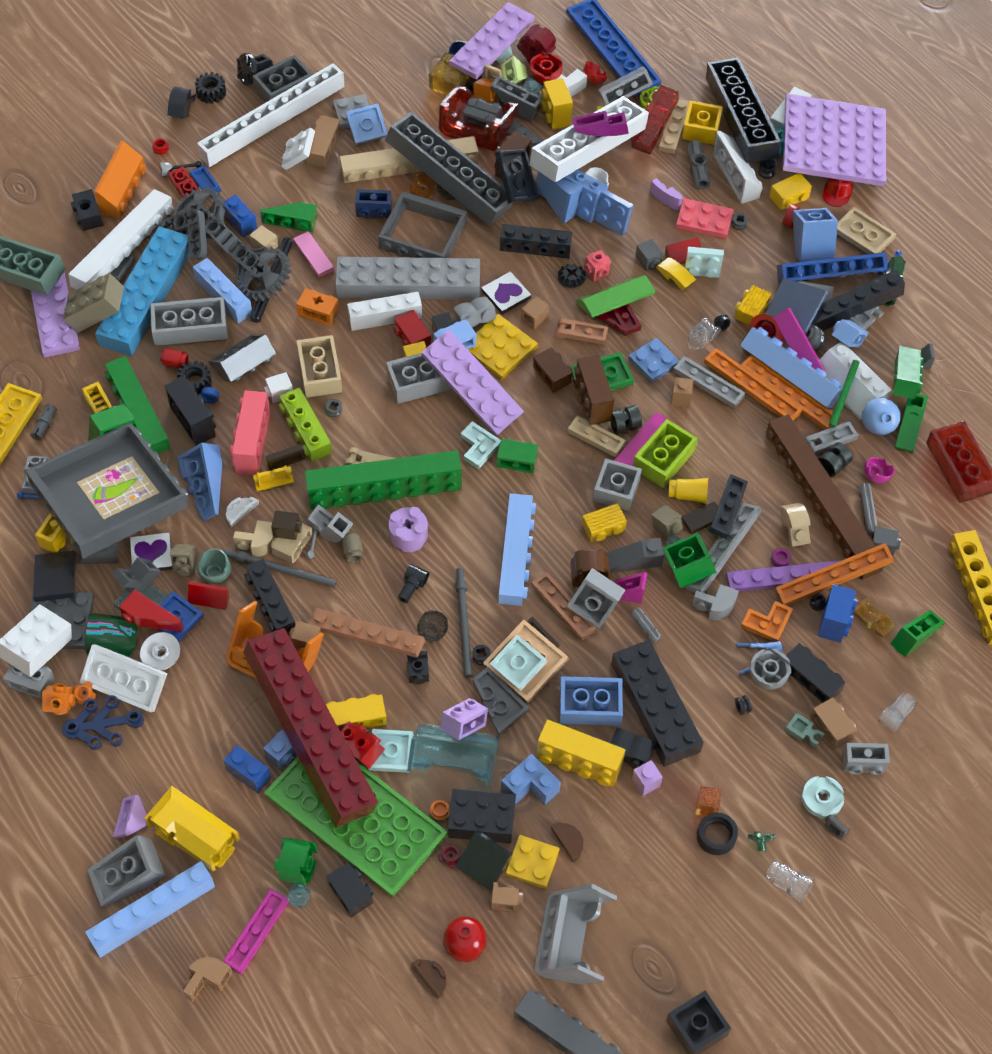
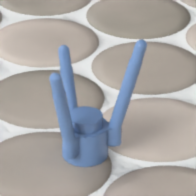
[736,641,783,675]

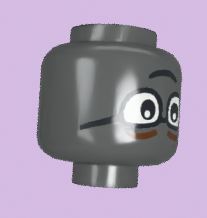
[805,325,827,351]

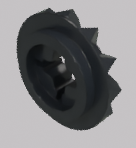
[558,263,586,288]

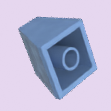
[793,208,838,262]

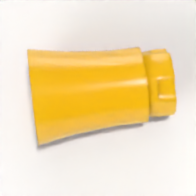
[668,478,708,504]

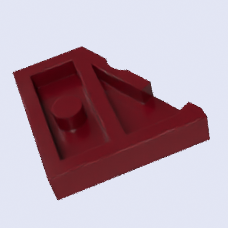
[595,304,641,336]

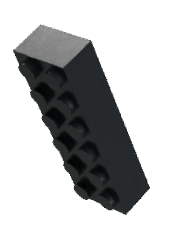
[611,639,703,767]

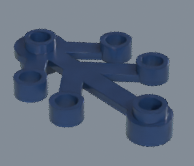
[62,695,144,750]

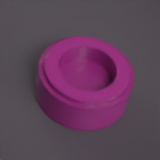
[771,548,791,567]

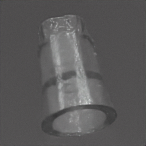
[765,860,815,904]

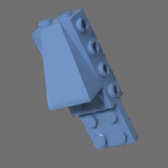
[535,169,633,236]

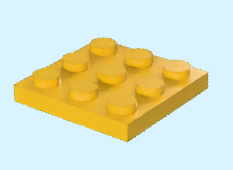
[468,314,538,380]

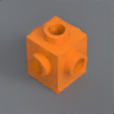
[42,684,75,715]

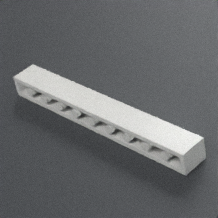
[197,63,344,167]

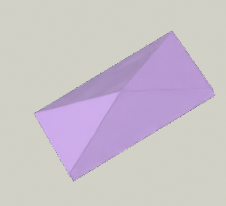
[113,795,147,839]

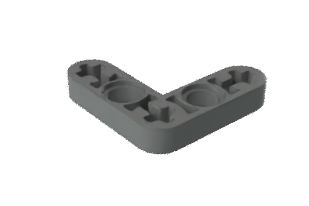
[160,209,207,260]

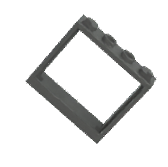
[378,191,467,258]

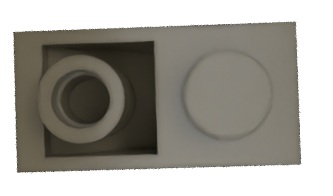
[170,544,198,576]

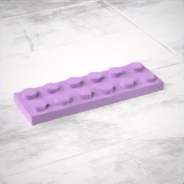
[449,2,534,80]
[31,271,80,358]
[421,329,524,436]

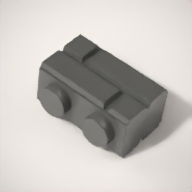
[463,98,504,131]

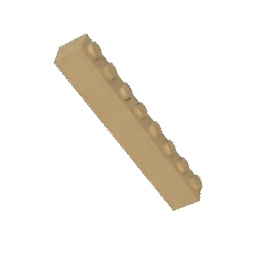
[340,136,478,183]

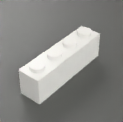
[347,292,422,331]

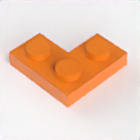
[740,601,793,642]

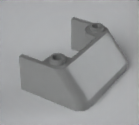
[535,884,617,985]

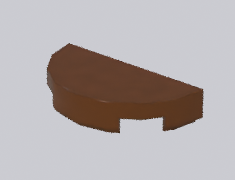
[551,823,583,862]
[411,959,446,999]

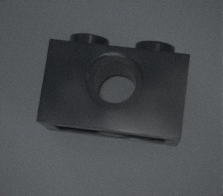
[70,189,104,231]

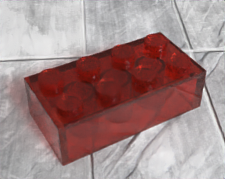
[926,421,992,503]

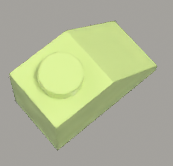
[501,56,528,85]

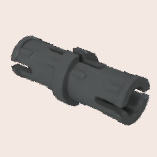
[30,404,57,441]

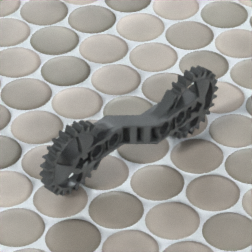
[171,187,292,302]

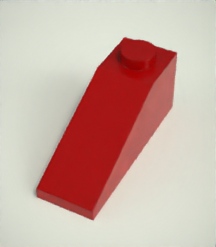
[119,589,184,632]

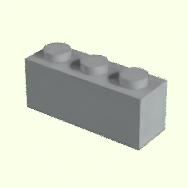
[598,66,653,106]

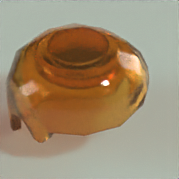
[409,173,437,199]

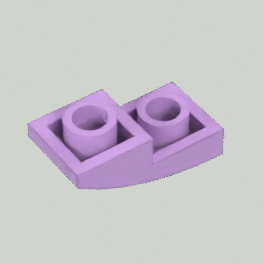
[650,178,682,211]

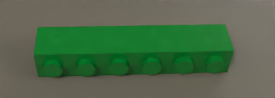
[104,356,171,454]

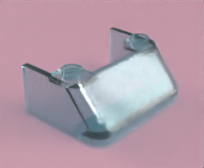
[407,724,500,786]

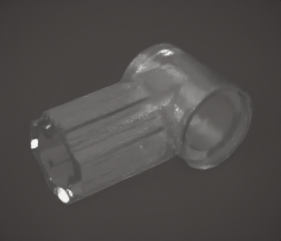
[878,693,917,733]

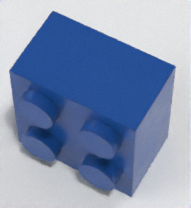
[817,584,858,643]

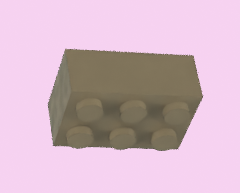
[63,273,124,333]

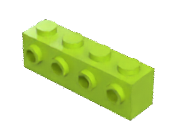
[278,387,332,462]

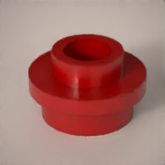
[152,138,169,155]

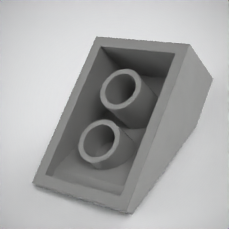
[87,835,166,907]

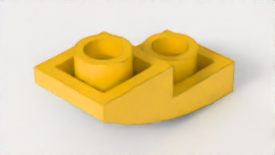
[657,257,696,291]

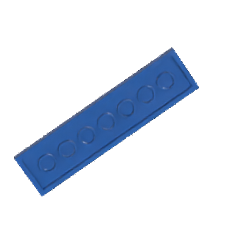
[566,0,662,97]

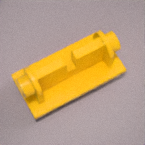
[253,465,294,492]

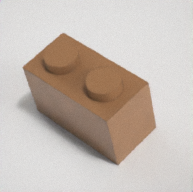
[810,697,857,749]

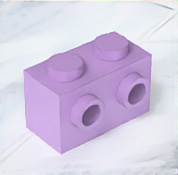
[440,698,488,740]

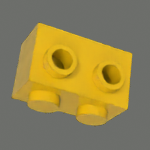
[35,513,67,553]

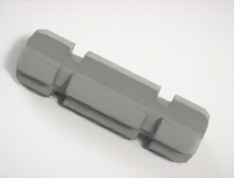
[631,607,661,643]

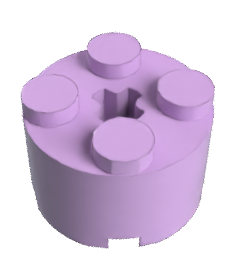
[389,507,428,552]

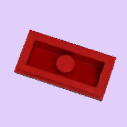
[665,237,702,264]
[188,581,230,610]

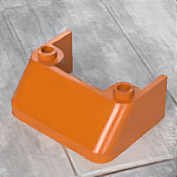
[226,601,324,679]

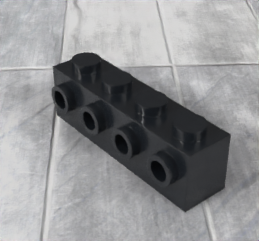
[500,224,572,259]
[244,558,295,636]

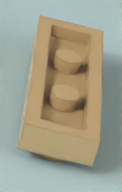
[567,415,626,457]

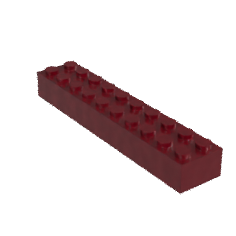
[243,628,378,828]

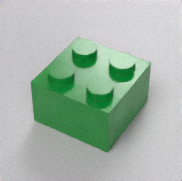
[663,532,717,589]

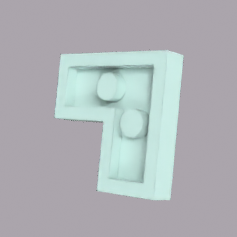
[461,421,501,470]

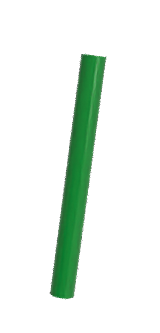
[828,360,860,428]

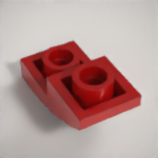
[168,166,198,198]

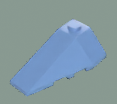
[177,443,222,521]

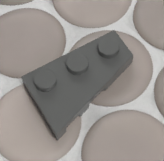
[473,667,529,736]

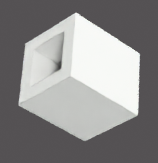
[264,372,293,403]

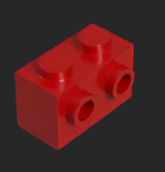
[341,721,385,769]

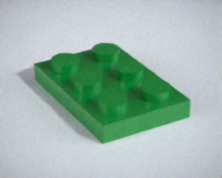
[570,352,634,391]

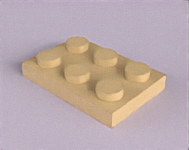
[837,207,896,254]

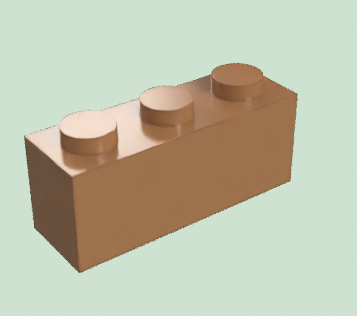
[306,115,341,168]

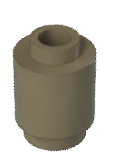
[341,532,364,563]

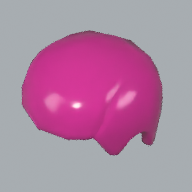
[863,457,895,484]

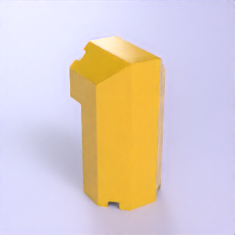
[144,786,240,872]

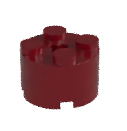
[517,24,556,64]

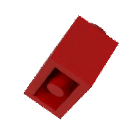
[393,310,431,348]

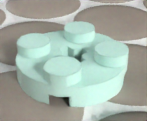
[801,776,844,819]

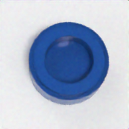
[201,387,220,404]

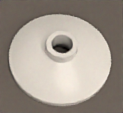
[140,632,180,671]

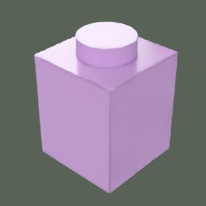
[632,760,663,796]

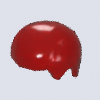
[583,61,607,85]

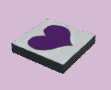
[481,272,531,315]
[130,533,173,571]

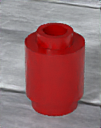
[160,348,189,369]

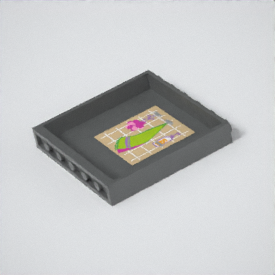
[26,422,189,559]

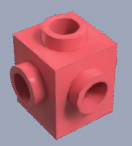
[584,250,611,282]

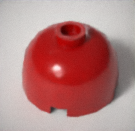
[530,53,563,86]
[443,916,487,962]

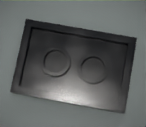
[495,149,539,204]
[33,550,76,602]

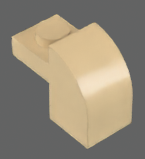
[780,503,811,547]
[233,520,274,557]

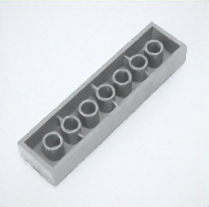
[336,257,480,300]

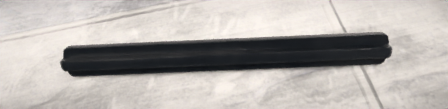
[251,237,293,323]

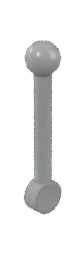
[306,527,318,559]

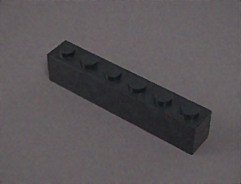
[811,270,905,331]

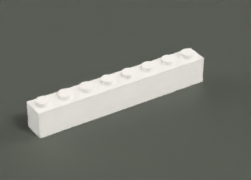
[69,189,173,289]

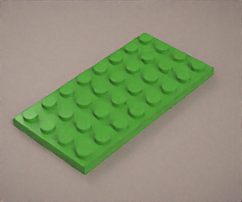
[264,757,448,898]

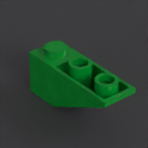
[260,202,318,232]
[895,393,928,453]

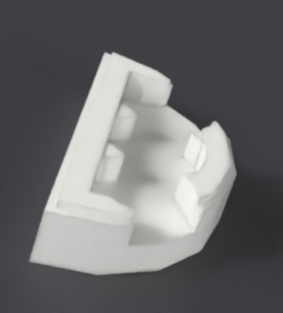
[226,497,259,528]

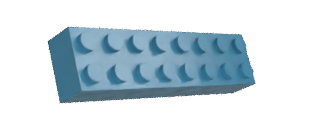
[95,226,190,357]

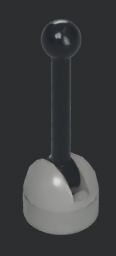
[160,161,202,176]

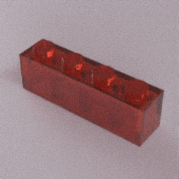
[630,84,679,155]

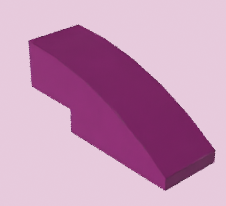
[572,111,629,136]

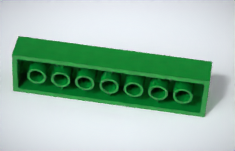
[305,450,462,510]

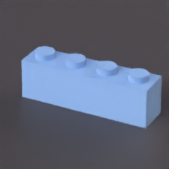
[193,258,252,324]

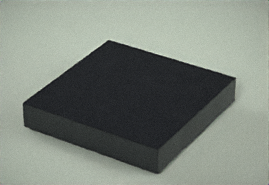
[456,830,513,891]

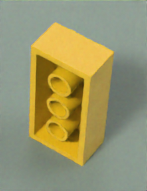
[536,719,626,787]

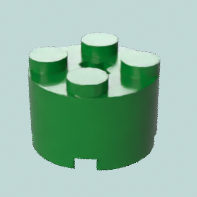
[274,838,318,886]

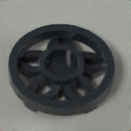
[236,53,257,85]

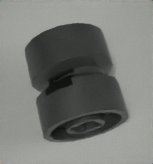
[610,405,642,435]
[818,442,853,477]

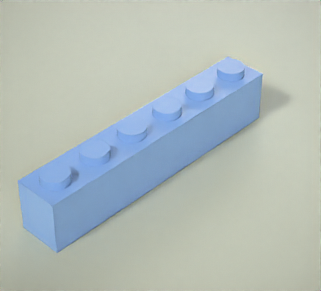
[740,327,842,408]
[498,493,536,606]
[86,861,215,958]

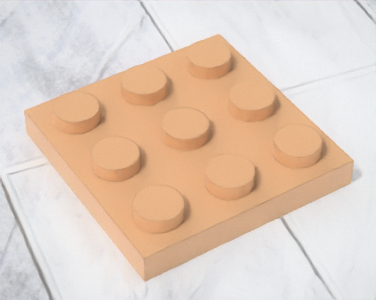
[483,620,569,703]

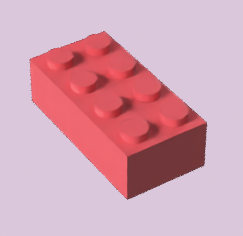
[230,390,270,476]

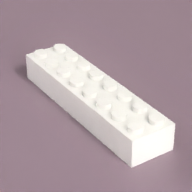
[529,96,649,182]

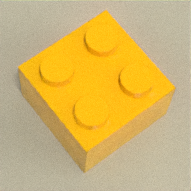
[541,78,573,130]
[682,101,723,145]

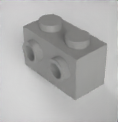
[3,665,55,699]
[842,743,890,775]

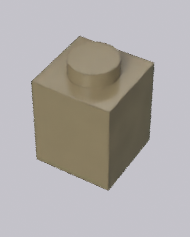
[651,504,683,539]

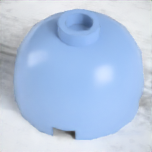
[861,398,901,435]

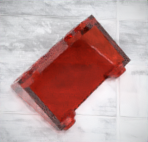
[439,86,518,151]

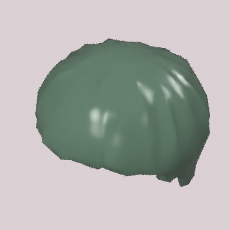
[197,549,232,584]

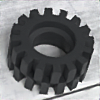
[195,72,226,104]
[177,361,212,395]

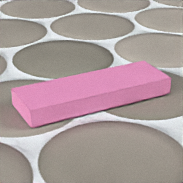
[293,231,334,278]

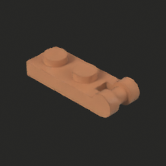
[555,318,608,345]

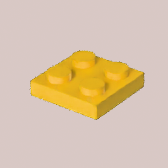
[506,835,560,889]

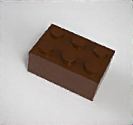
[573,355,614,425]

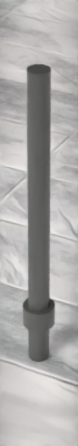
[224,548,337,587]
[455,568,472,678]

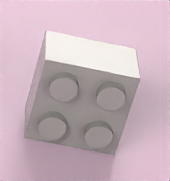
[593,458,642,512]
[566,568,625,629]

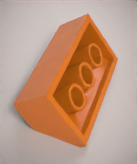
[94,141,146,219]

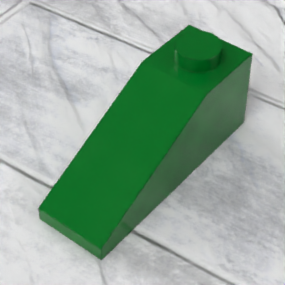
[890,610,945,657]

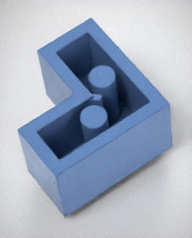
[501,754,561,805]

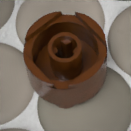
[570,550,611,588]

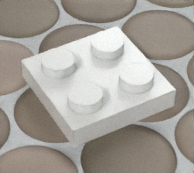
[281,128,315,170]

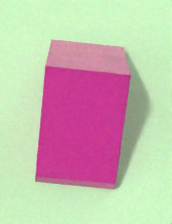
[615,572,647,604]

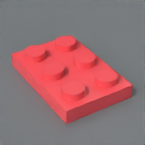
[676,198,734,239]

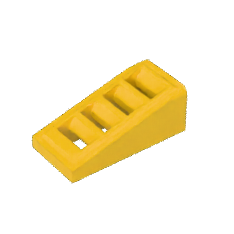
[81,382,112,413]

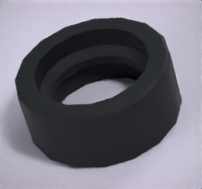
[697,812,738,855]

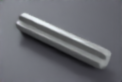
[860,483,877,535]

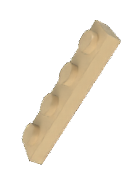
[659,98,690,154]

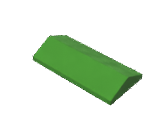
[576,275,655,317]

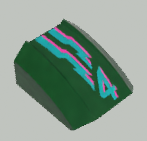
[84,613,138,657]

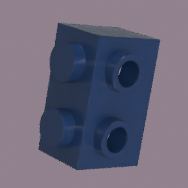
[355,189,392,218]

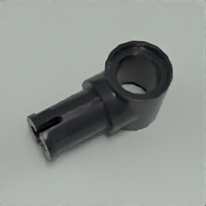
[398,564,430,603]

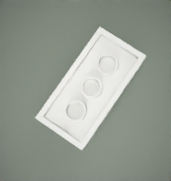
[79,644,167,712]

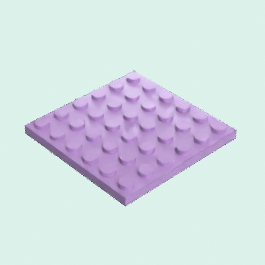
[783,94,886,186]

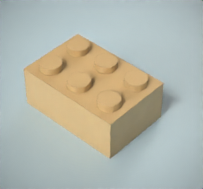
[296,335,342,398]

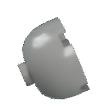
[750,649,791,690]

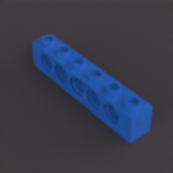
[777,253,888,283]

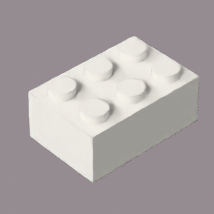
[0,604,72,677]

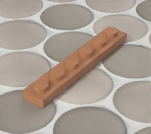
[308,608,425,658]

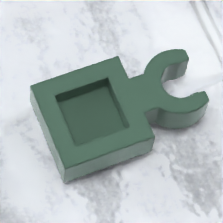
[785,713,824,747]

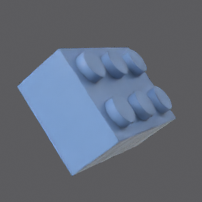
[559,676,623,726]

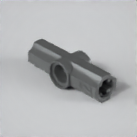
[687,140,710,189]

